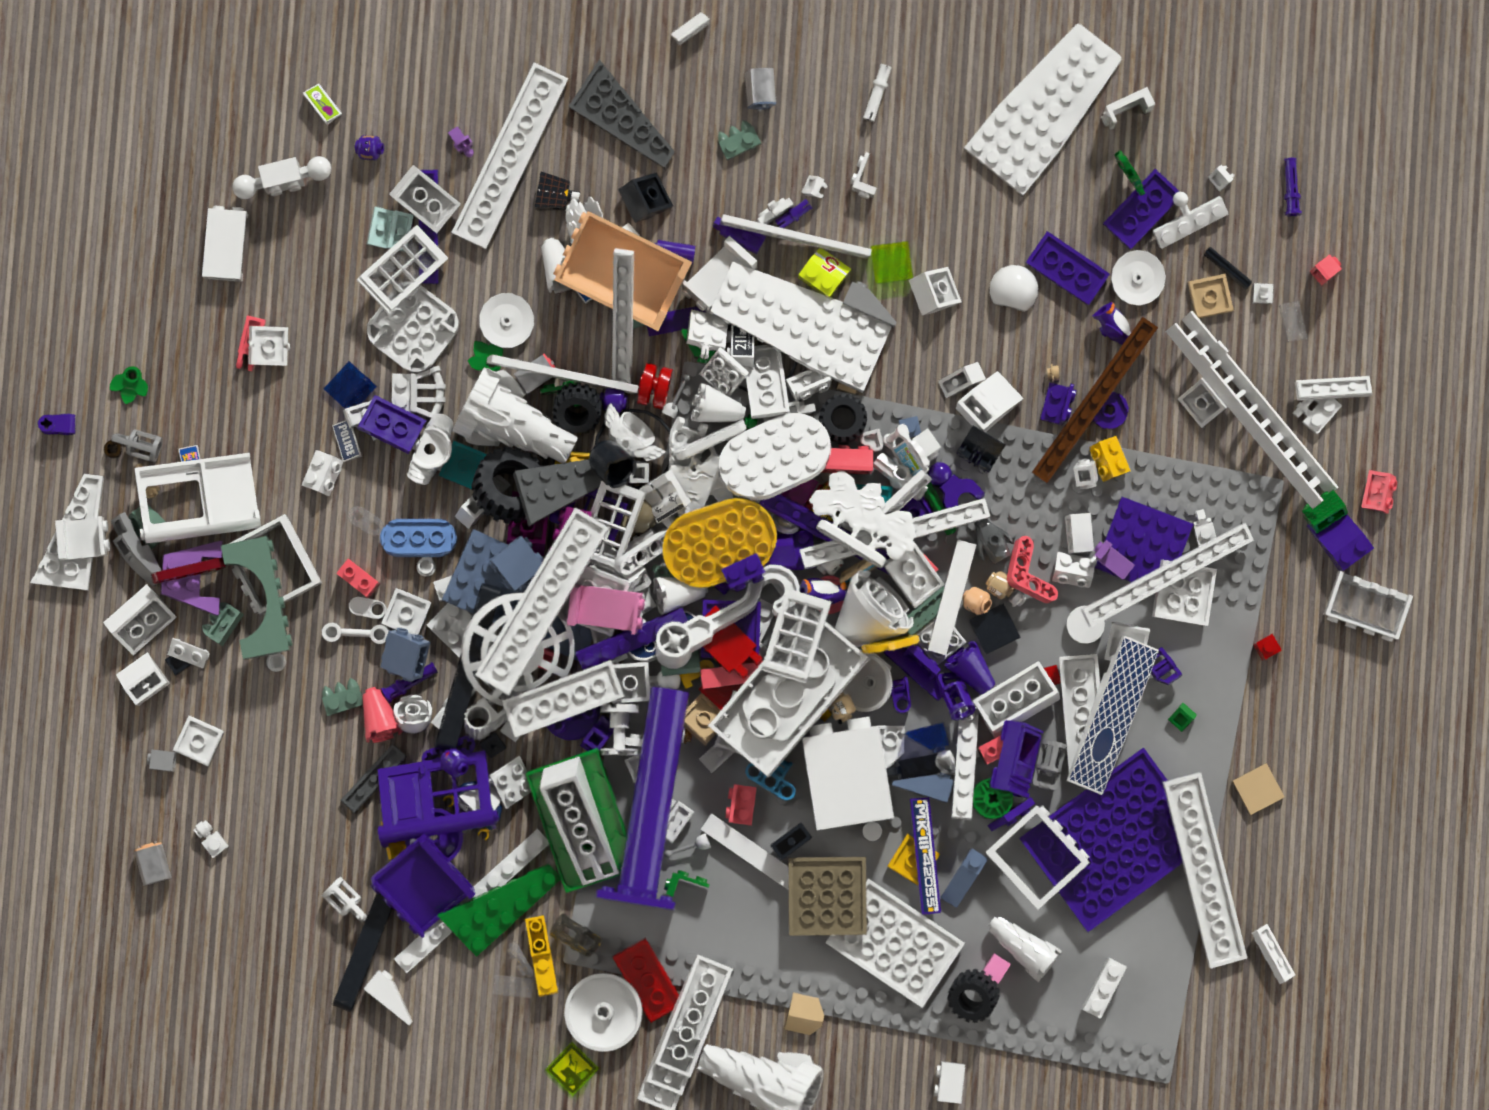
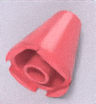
[362,687,403,743]

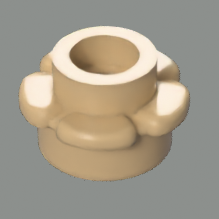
[1047,364,1060,383]

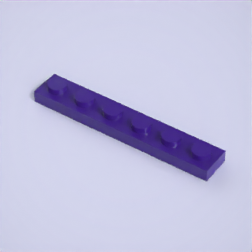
[575,607,688,670]

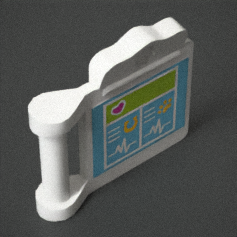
[882,424,930,476]

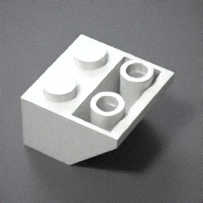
[116,652,170,706]

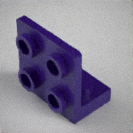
[1040,382,1077,426]
[721,553,767,592]

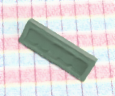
[906,586,944,635]

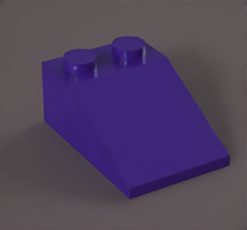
[1307,515,1374,571]

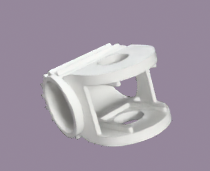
[464,692,508,741]

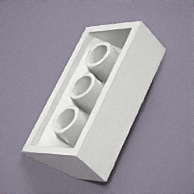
[973,661,1060,738]

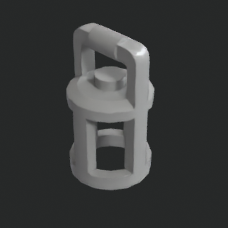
[111,429,163,463]
[1031,739,1067,790]

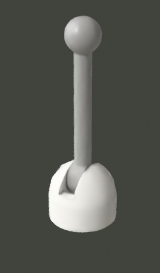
[661,374,690,419]
[664,833,711,858]

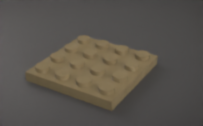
[788,857,867,936]

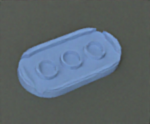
[380,519,457,557]

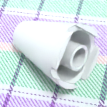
[541,238,571,293]
[653,577,708,615]

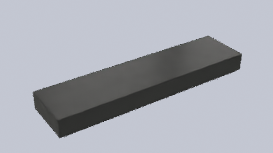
[340,744,407,813]

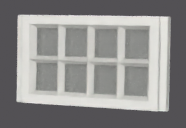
[357,225,448,313]
[761,589,831,684]

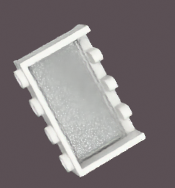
[1323,571,1413,642]

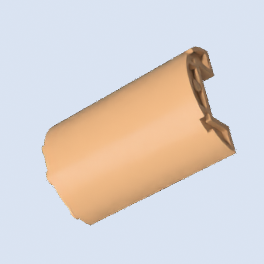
[553,211,692,331]

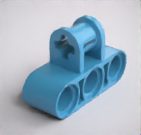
[745,760,795,801]

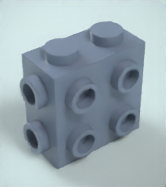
[489,536,544,591]
[380,628,430,682]

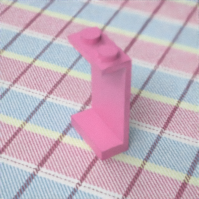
[567,584,645,634]

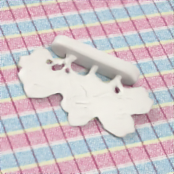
[670,420,746,511]
[809,470,916,568]

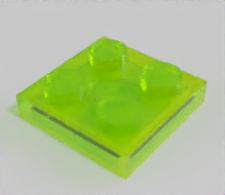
[870,241,913,284]

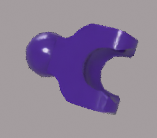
[928,462,985,509]

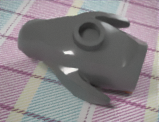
[974,518,1014,564]

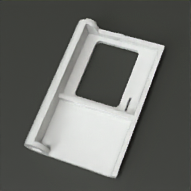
[135,453,261,544]

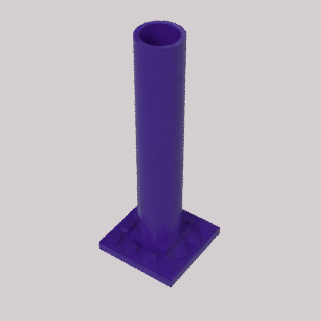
[596,687,689,910]

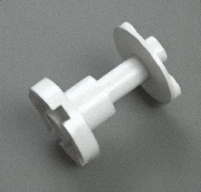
[600,704,639,756]

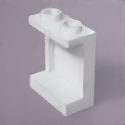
[1101,87,1155,130]

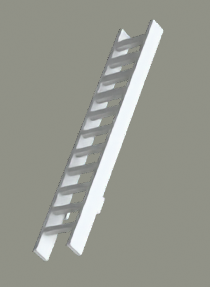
[1165,311,1338,509]

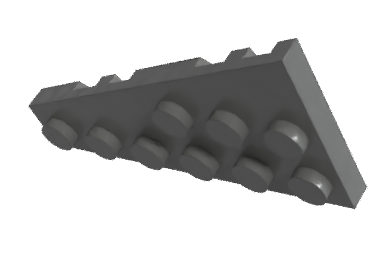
[568,59,675,169]
[513,459,602,527]

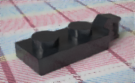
[886,754,941,779]

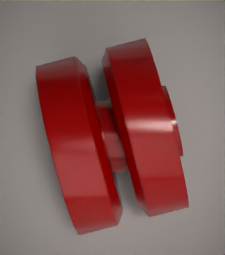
[637,363,673,410]

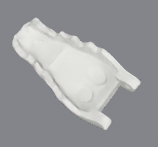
[669,417,708,472]

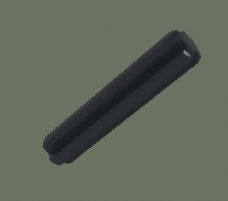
[1204,247,1252,289]

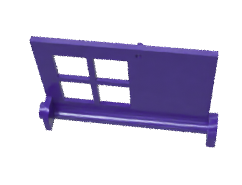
[378,751,499,848]

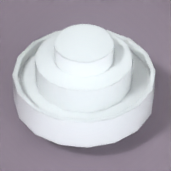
[773,514,800,534]

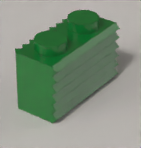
[1301,490,1348,534]

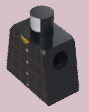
[535,172,580,210]

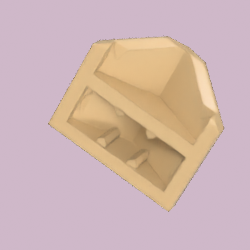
[785,992,824,1035]

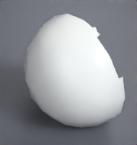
[990,265,1038,312]

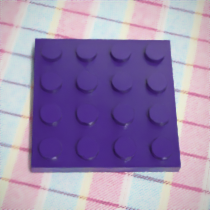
[1094,497,1193,583]

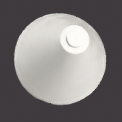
[834,570,914,647]

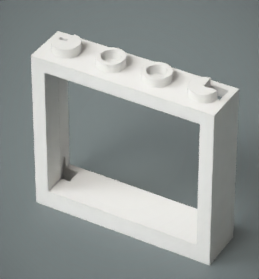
[229,514,322,615]
[986,805,1090,909]

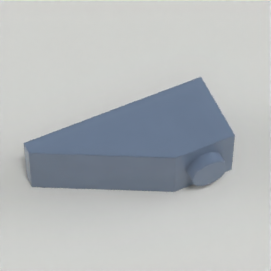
[891,772,954,803]
[940,848,988,908]

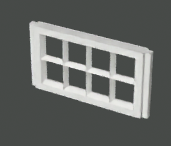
[589,481,646,572]

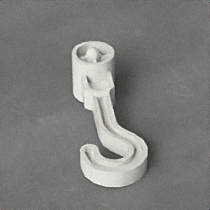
[655,565,800,669]

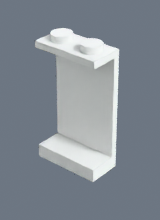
[202,206,248,282]
[682,236,757,314]

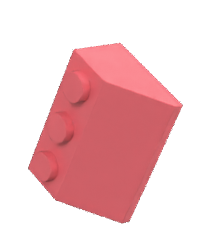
[821,445,873,475]

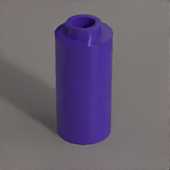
[654,240,696,265]

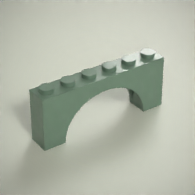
[221,536,293,660]

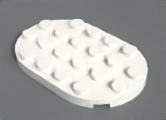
[719,413,831,500]

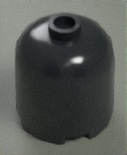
[589,440,637,488]

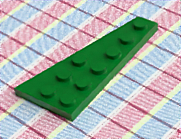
[437,863,561,957]

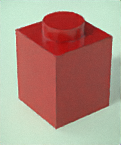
[1253,634,1282,661]

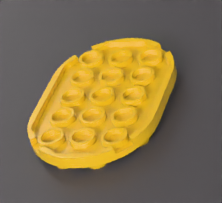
[662,498,777,587]

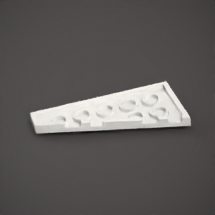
[30,474,104,590]

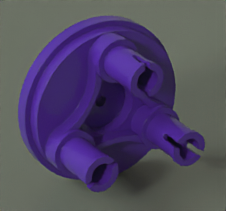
[546,706,600,740]

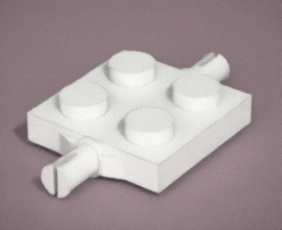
[686,310,728,359]

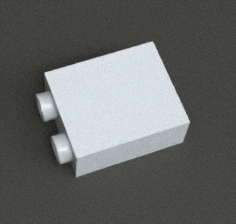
[802,717,894,830]

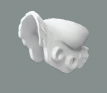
[605,403,666,461]
[407,414,453,485]

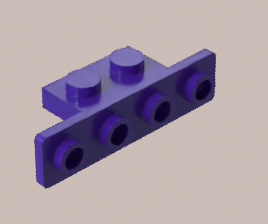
[882,637,948,701]

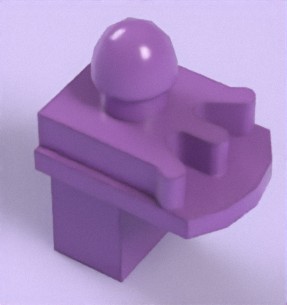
[448,126,474,157]

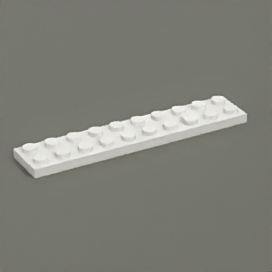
[452,63,568,250]
[475,508,609,695]
[1163,772,1247,969]

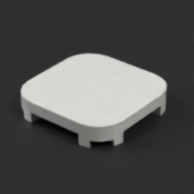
[367,281,459,373]

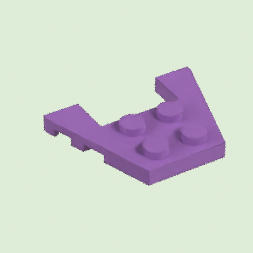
[161,541,222,616]

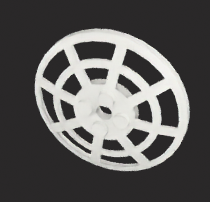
[461,593,575,706]

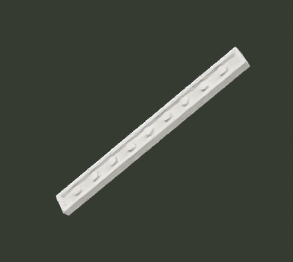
[800,498,990,569]
[1081,523,1254,627]
[394,829,549,973]

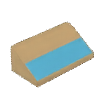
[839,559,877,584]

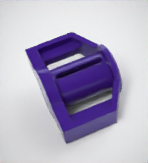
[1151,647,1183,686]

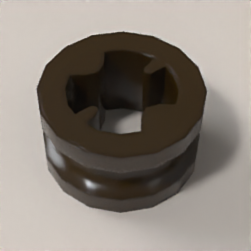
[104,440,122,458]

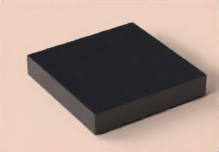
[969,603,1021,655]

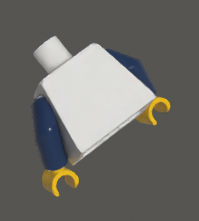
[443,781,502,840]

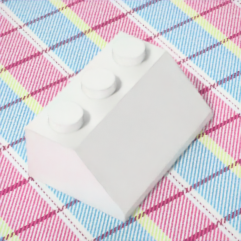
[103,584,177,655]

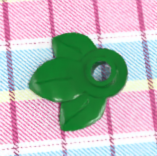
[467,341,503,372]
[109,366,148,404]

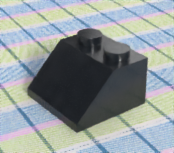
[618,172,673,223]

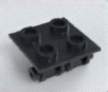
[956,425,1006,473]

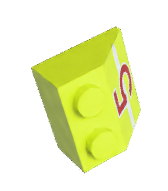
[798,248,851,298]

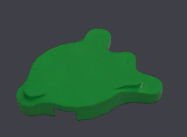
[1114,150,1145,196]

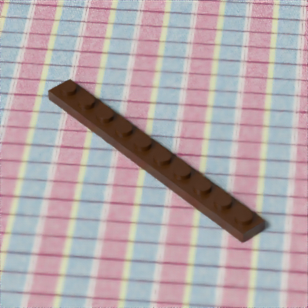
[1031,317,1158,484]

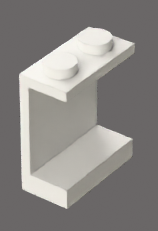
[55,516,110,560]

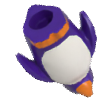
[1092,302,1131,345]
[799,578,848,606]

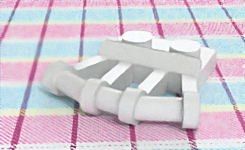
[392,366,446,418]

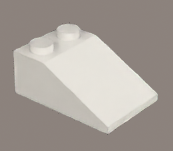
[389,165,461,233]

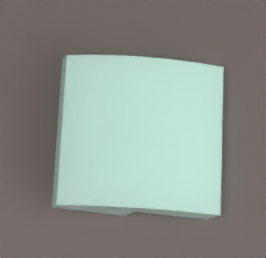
[366,207,414,252]

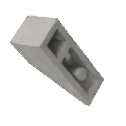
[843,281,897,328]

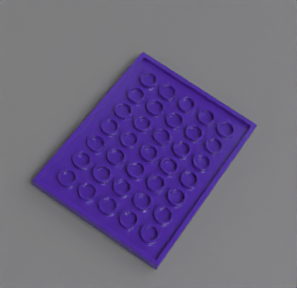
[1019,747,1183,932]

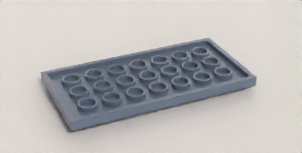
[441,529,592,661]

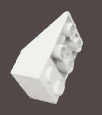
[956,371,1024,432]

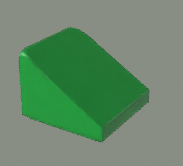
[1168,703,1197,732]

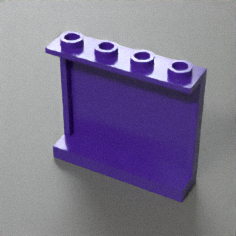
[371,834,476,938]

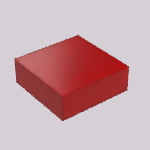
[1044,665,1061,685]

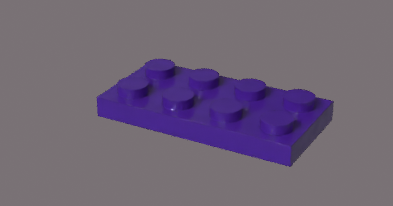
[1103,169,1180,250]
[1025,231,1110,306]

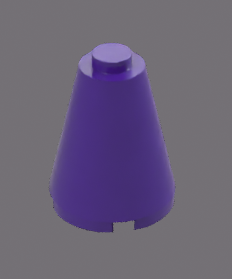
[944,641,995,695]

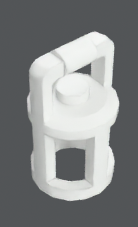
[322,877,367,923]

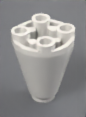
[691,383,746,422]

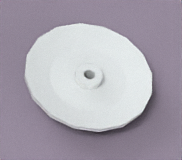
[1111,250,1166,305]
[479,293,534,348]

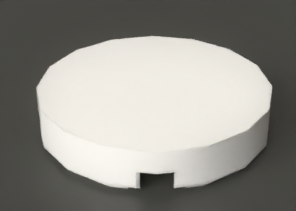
[1066,605,1105,644]

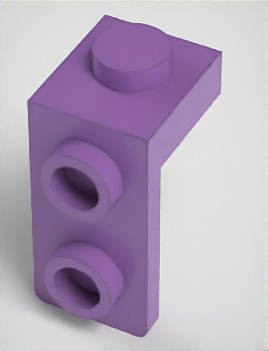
[1093,540,1134,580]

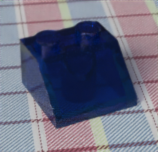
[904,723,949,754]

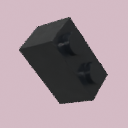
[770,822,813,861]

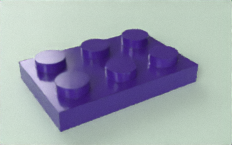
[357,395,426,454]

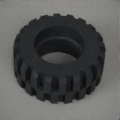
[472,447,543,524]

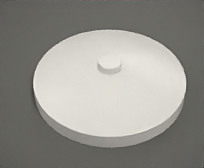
[565,973,642,1051]

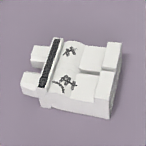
[639,469,691,528]

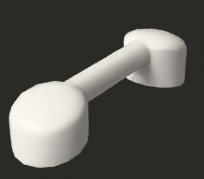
[322,622,389,644]

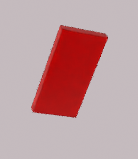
[612,937,679,1023]

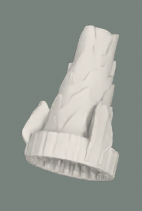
[452,367,578,463]
[697,1044,824,1110]

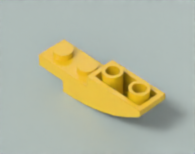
[525,915,558,997]

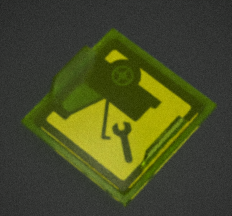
[545,1042,600,1096]

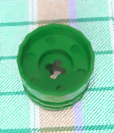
[972,778,1013,819]

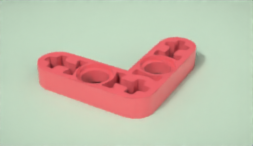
[1007,536,1058,604]

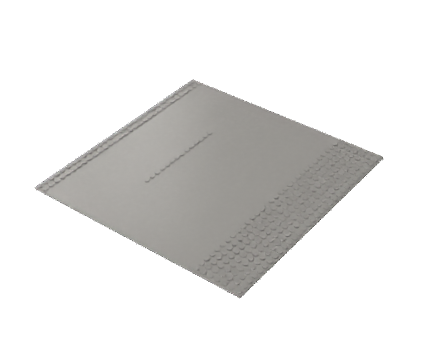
[564,361,1284,1083]

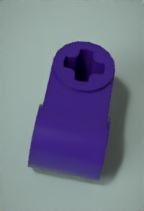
[38,414,75,435]
[890,676,911,714]

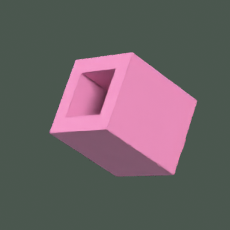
[983,953,1011,984]

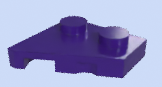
[987,797,1035,832]

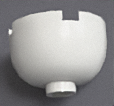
[393,695,432,734]

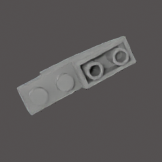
[111,512,162,586]

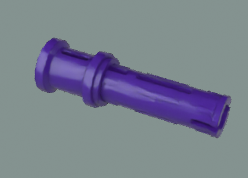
[1284,157,1302,217]
[381,662,438,704]

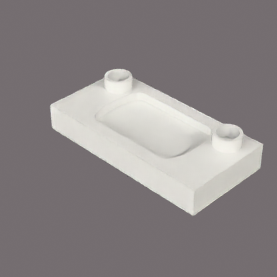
[708,608,869,778]

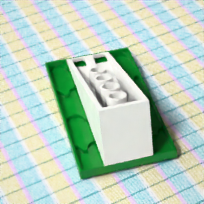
[526,748,627,893]

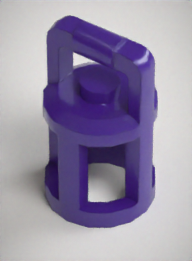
[936,672,976,720]

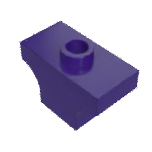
[580,714,614,752]

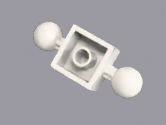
[232,156,331,199]
[612,662,681,705]

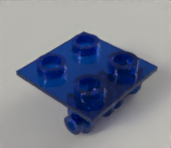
[323,361,377,409]

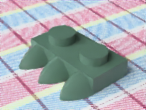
[718,120,761,160]
[202,602,244,646]
[322,678,363,716]

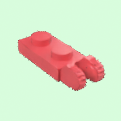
[236,316,266,372]

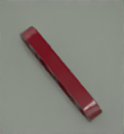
[151,557,226,584]

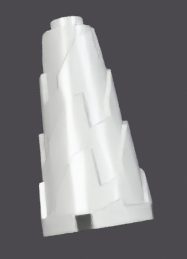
[988,917,1062,982]

